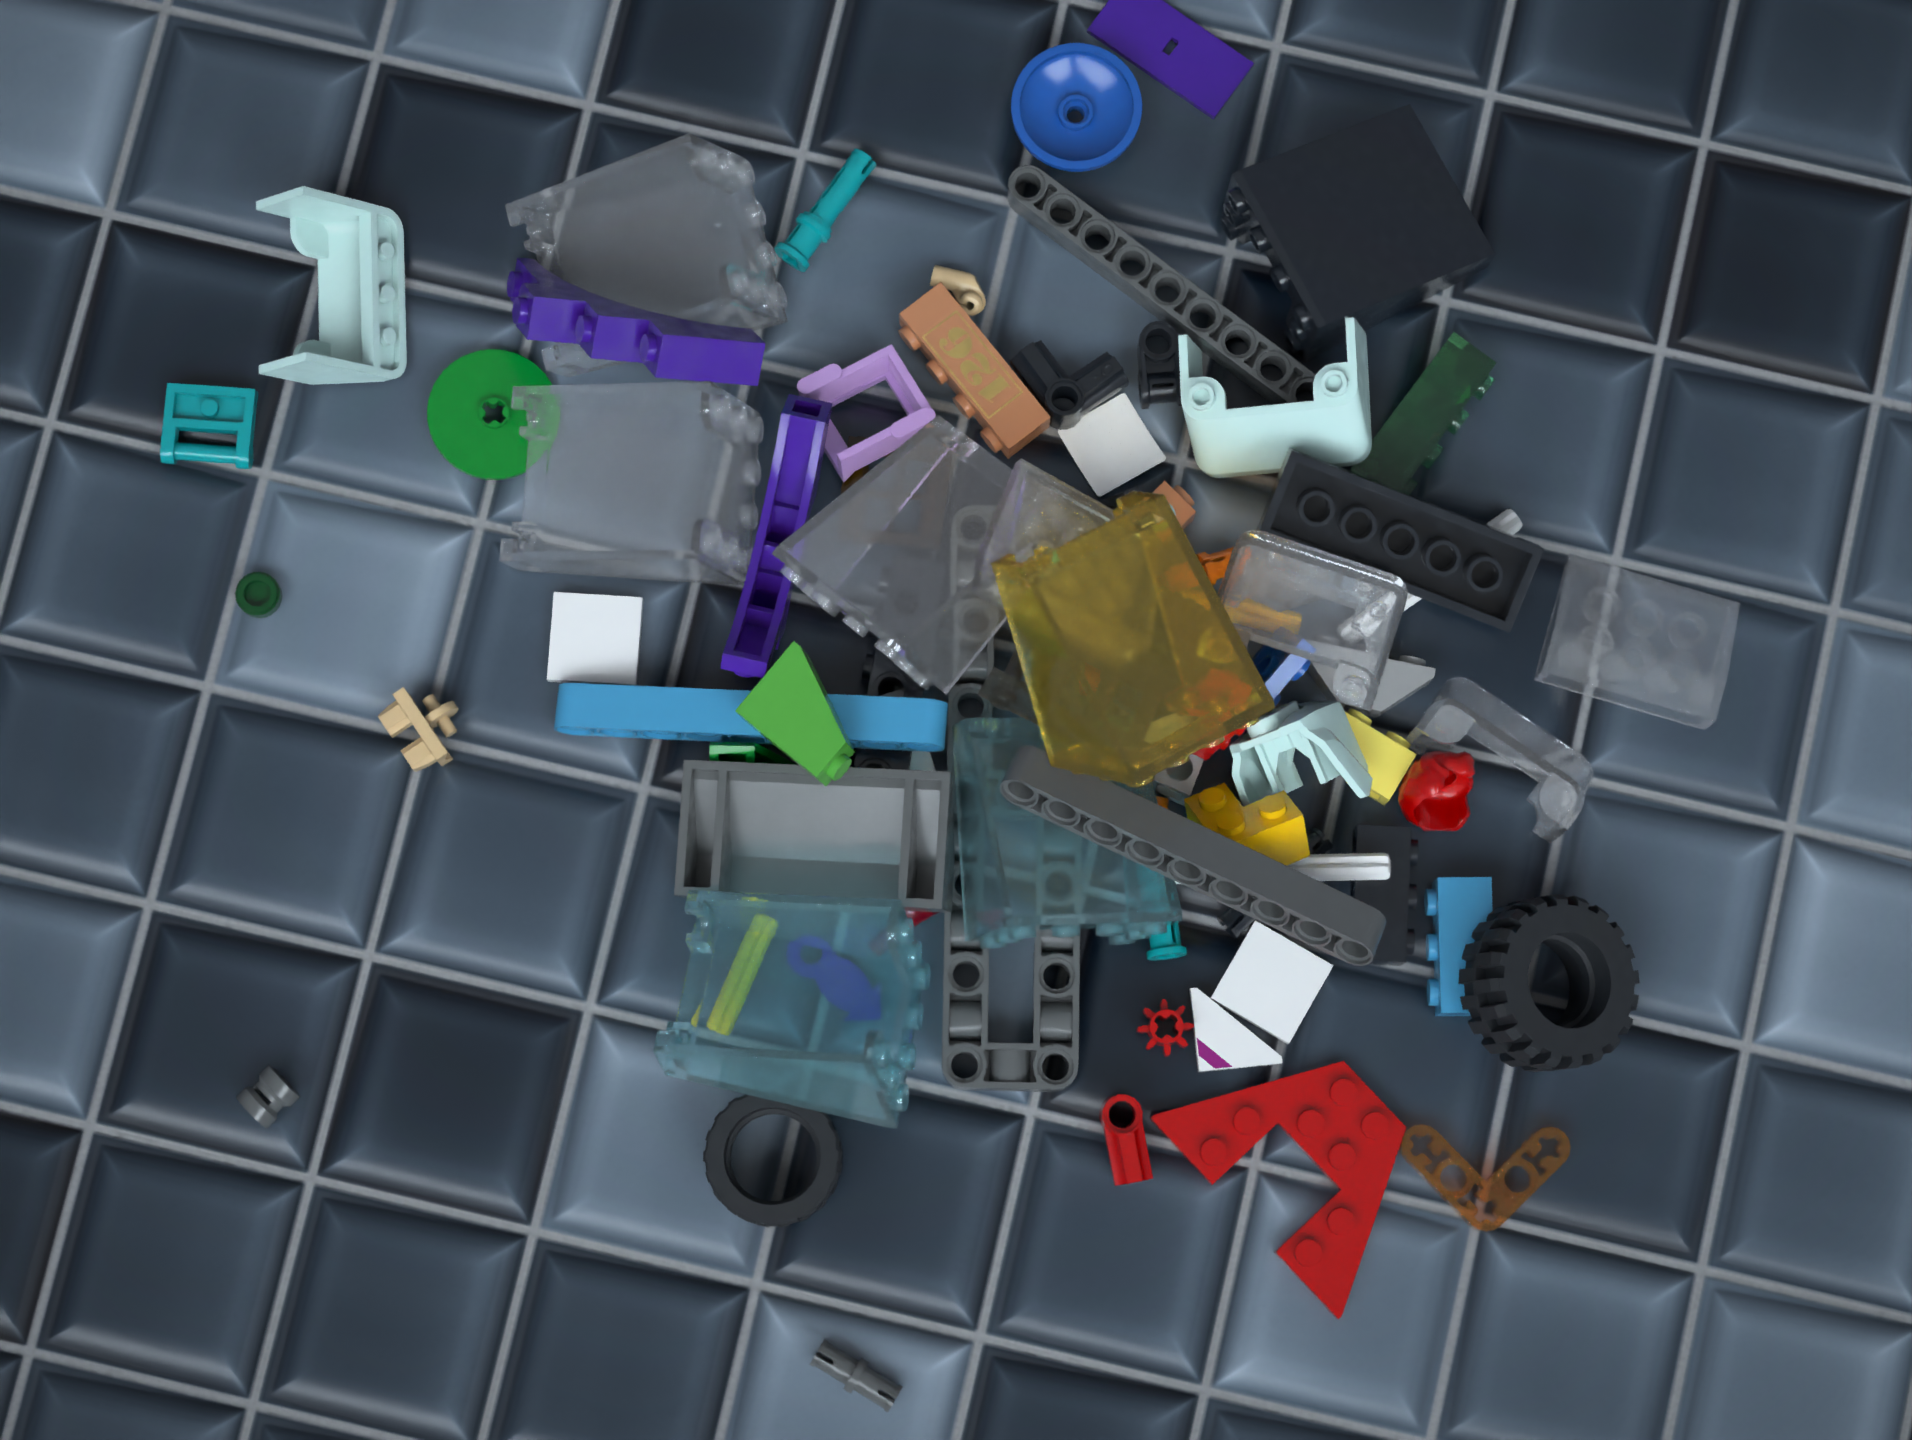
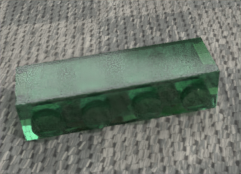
[1350,332,1497,494]

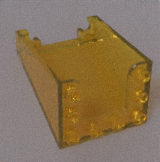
[991,491,1275,787]

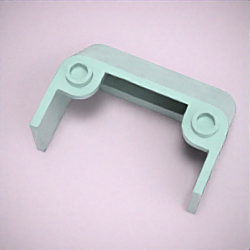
[256,186,407,385]
[1178,317,1372,478]

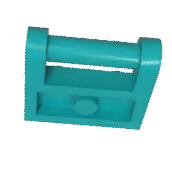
[160,383,258,469]

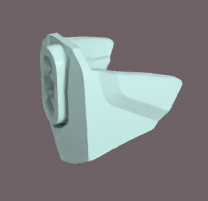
[1229,701,1373,807]

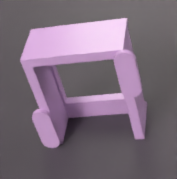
[797,344,936,483]

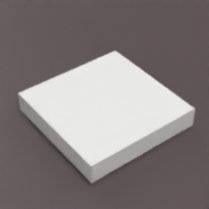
[547,592,644,686]
[1210,920,1334,1044]

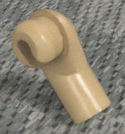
[930,265,986,316]

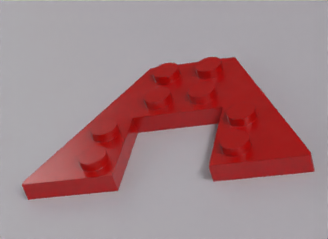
[1150,1061,1406,1319]

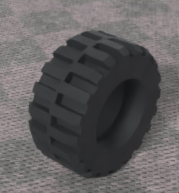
[1459,894,1640,1072]

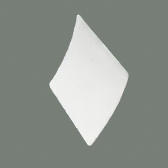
[1058,393,1166,497]

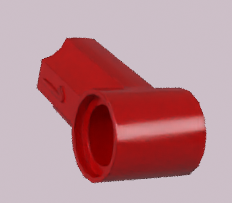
[1099,1094,1153,1186]

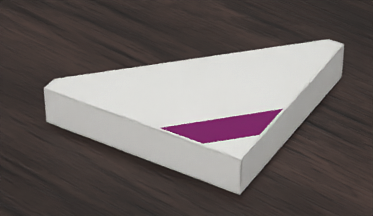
[1189,988,1282,1072]

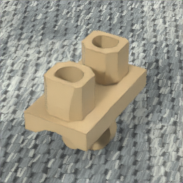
[378,687,459,772]

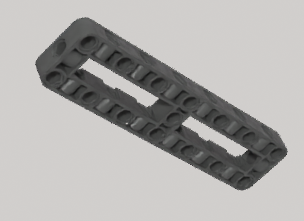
[942,507,1084,1092]

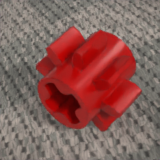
[1136,999,1194,1057]

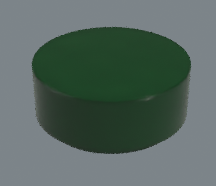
[235,572,282,618]

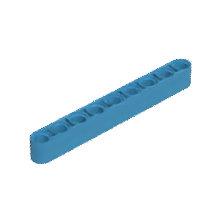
[554,683,948,752]

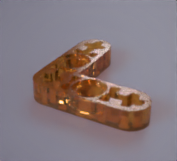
[1399,1125,1571,1232]

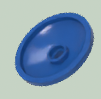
[1011,43,1142,172]

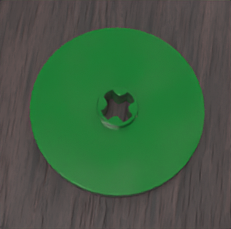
[427,349,560,480]

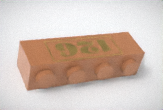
[898,282,1051,459]

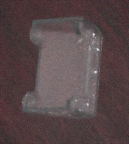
[1197,530,1408,711]
[1405,677,1594,843]

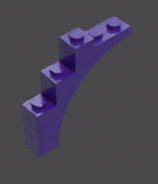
[507,257,766,386]
[720,394,832,678]

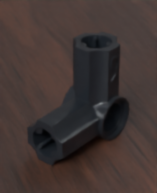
[1010,340,1129,430]

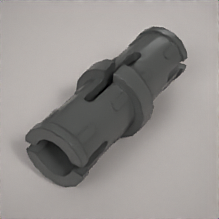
[810,1339,903,1412]

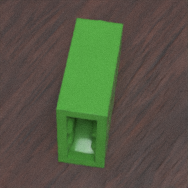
[735,641,855,787]

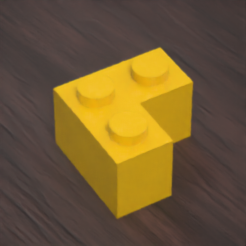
[1184,783,1310,866]

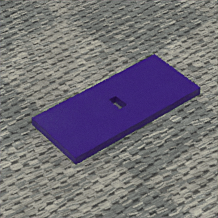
[1087,0,1254,120]

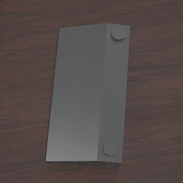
[674,760,954,913]

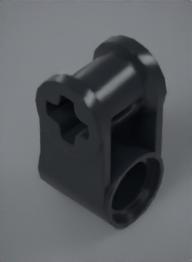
[1137,321,1182,409]

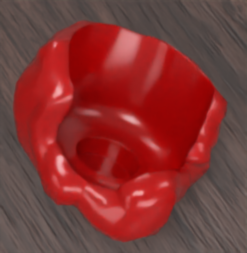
[1398,750,1475,831]

